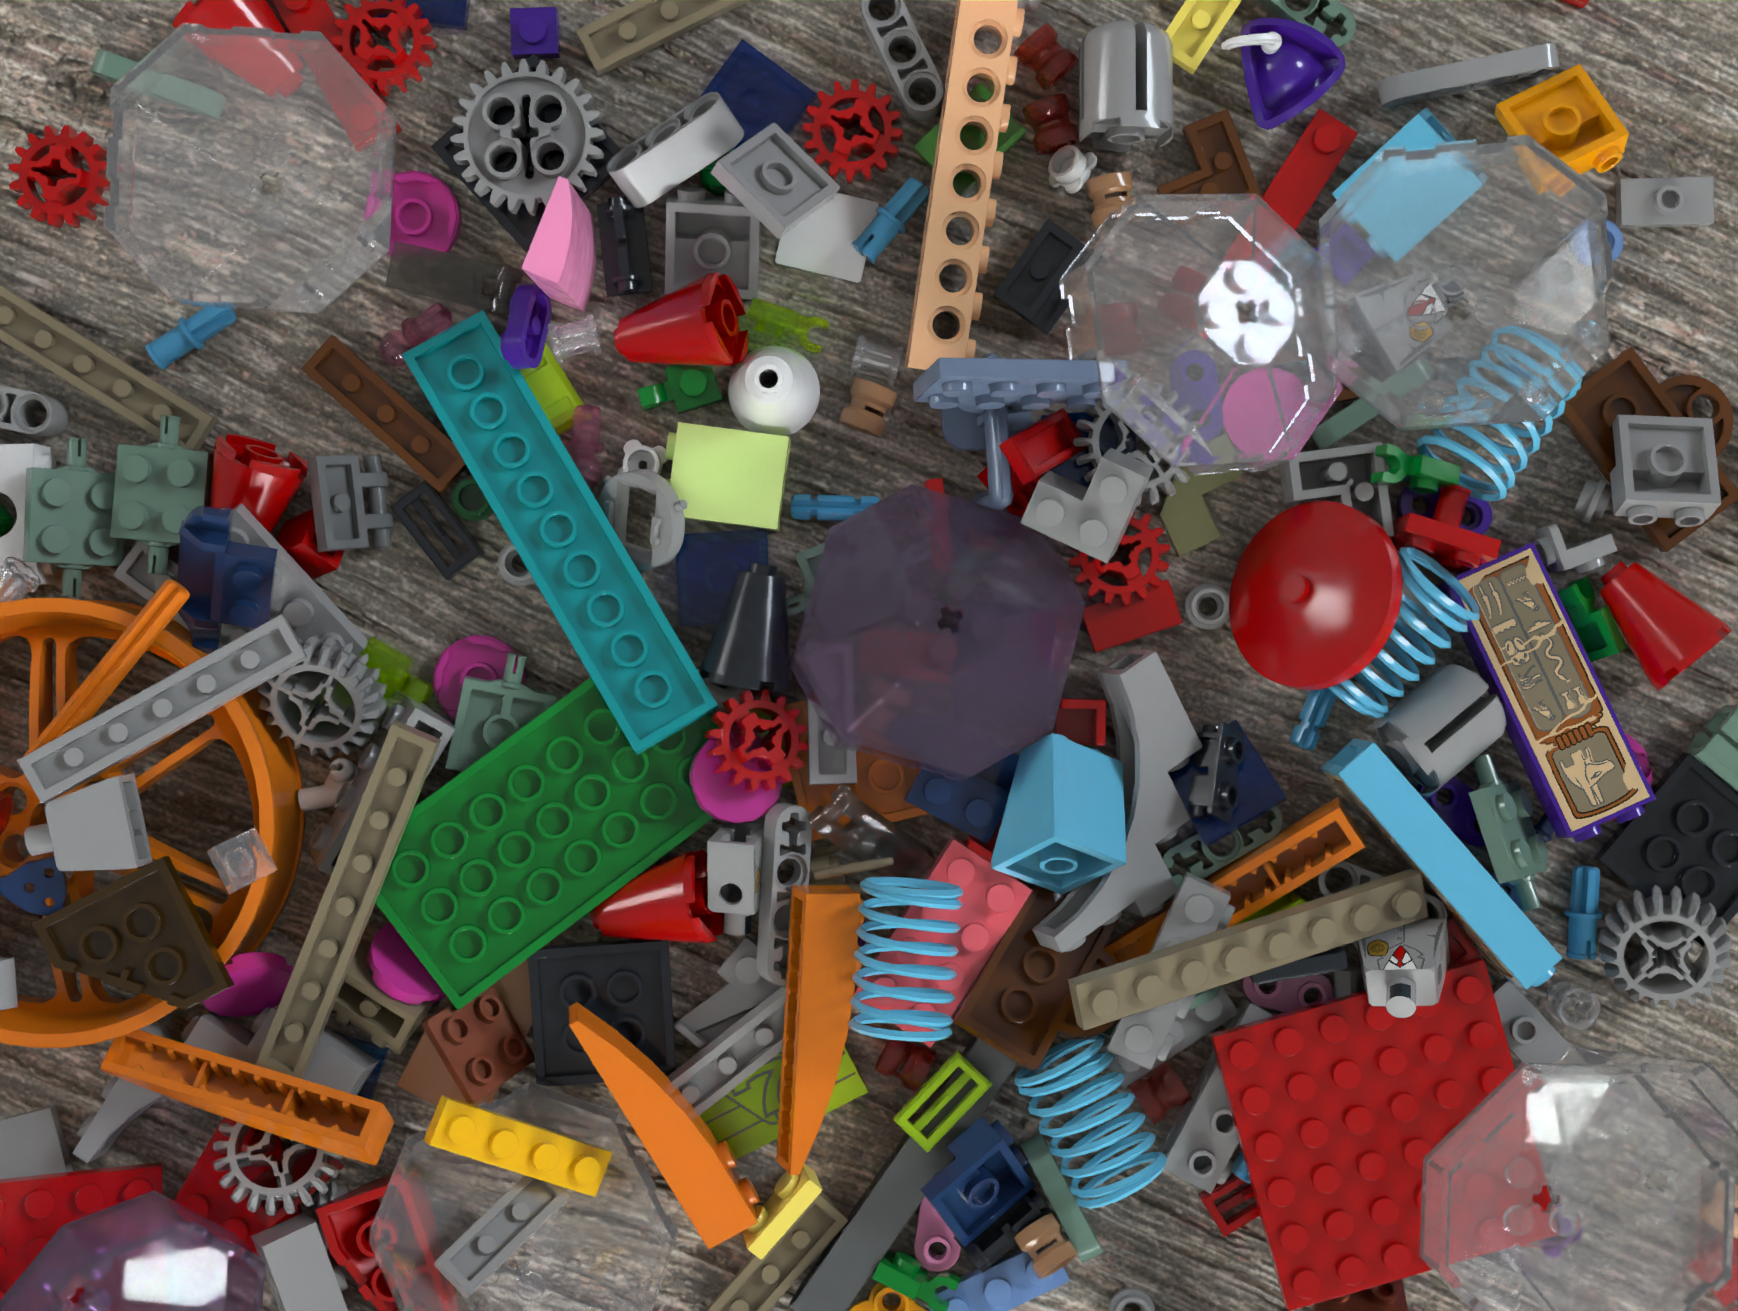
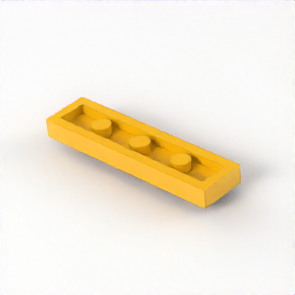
[423,1095,612,1197]

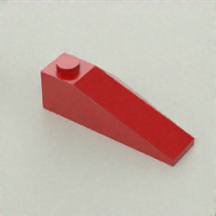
[315,1166,456,1311]

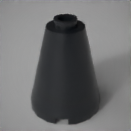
[699,562,792,693]

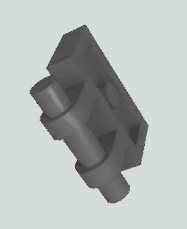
[307,454,394,552]

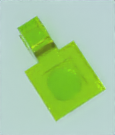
[748,297,830,354]
[361,636,434,704]

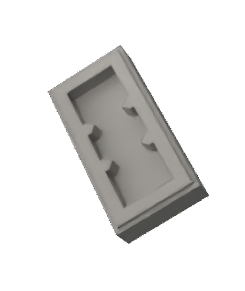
[1615,176,1714,228]
[1492,977,1572,1078]

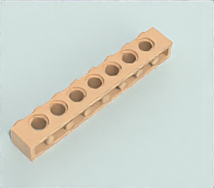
[904,0,1025,370]

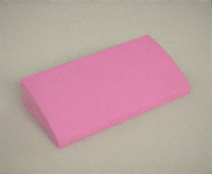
[521,176,597,312]

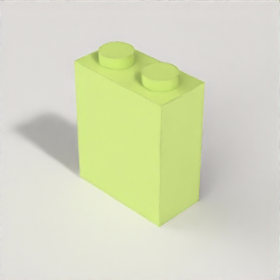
[664,422,791,532]

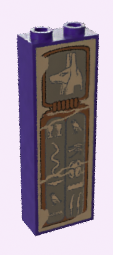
[1437,542,1656,843]

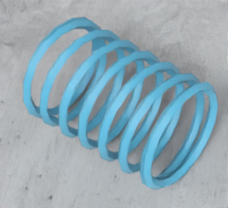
[1417,328,1582,501]
[1329,547,1480,718]
[848,877,964,1042]
[1014,1034,1168,1209]

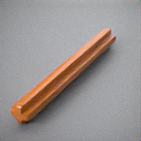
[23,579,190,757]

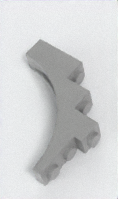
[1032,648,1203,953]
[73,1005,378,1163]

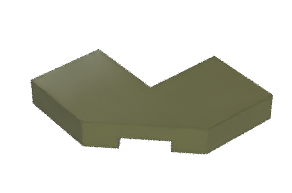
[1158,434,1244,557]

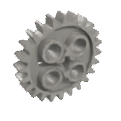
[450,59,606,216]

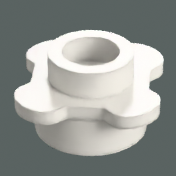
[1048,145,1097,194]
[617,439,668,475]

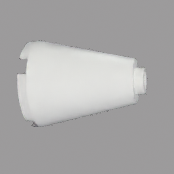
[728,345,820,436]

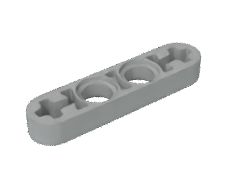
[1377,43,1560,108]
[756,802,812,986]

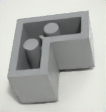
[1278,442,1394,536]
[1020,448,1154,563]

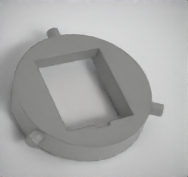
[598,469,687,577]

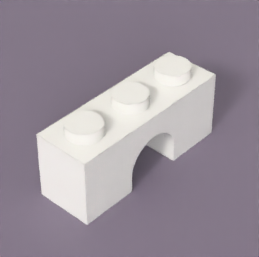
[0,443,59,586]

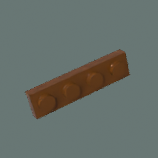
[301,334,467,494]

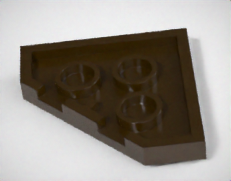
[32,855,234,1010]

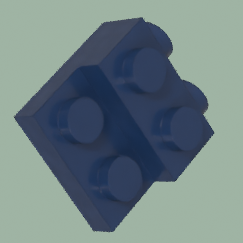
[920,1117,1035,1247]

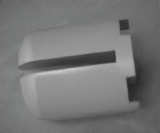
[1079,20,1173,152]
[1367,664,1507,797]

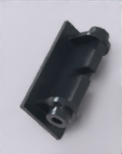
[597,196,653,297]
[1187,721,1245,824]
[953,1189,1052,1273]

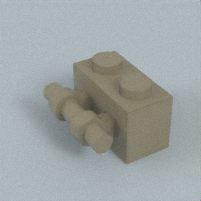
[331,939,434,1055]

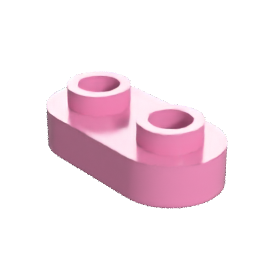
[1240,974,1334,1012]
[914,1197,961,1272]

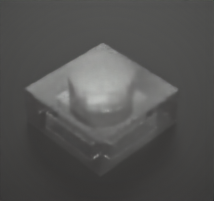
[207,827,278,895]

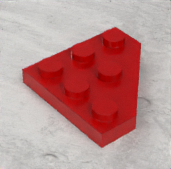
[166,1117,302,1274]

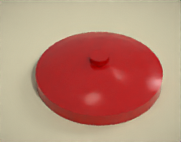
[1229,501,1403,690]

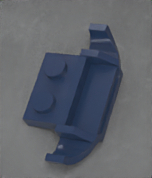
[177,505,278,654]
[886,715,1019,844]

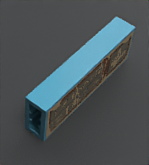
[1320,738,1563,989]

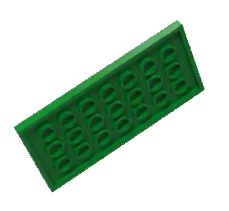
[376,677,718,1010]

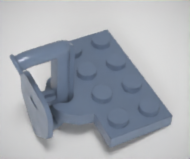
[913,353,1128,520]

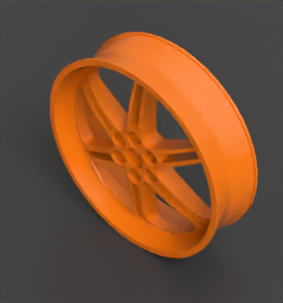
[0,598,305,1048]

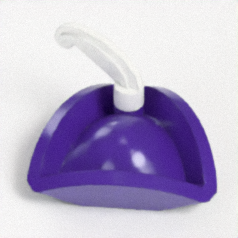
[1221,18,1346,130]

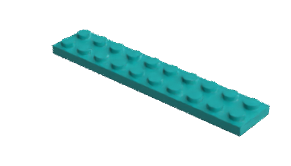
[402,310,718,755]

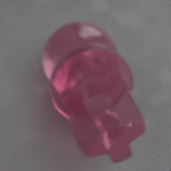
[379,303,453,367]
[567,404,604,488]

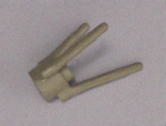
[809,825,917,895]

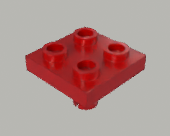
[1389,485,1502,573]

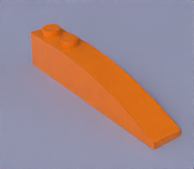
[1103,797,1365,963]
[776,885,865,1175]
[569,1002,760,1249]
[100,1030,395,1166]

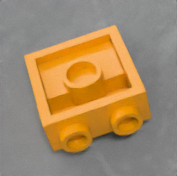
[1494,64,1629,194]

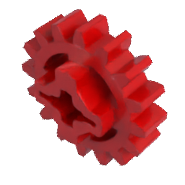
[331,0,436,96]
[802,79,903,185]
[8,125,116,229]
[1068,512,1170,607]
[705,689,809,793]

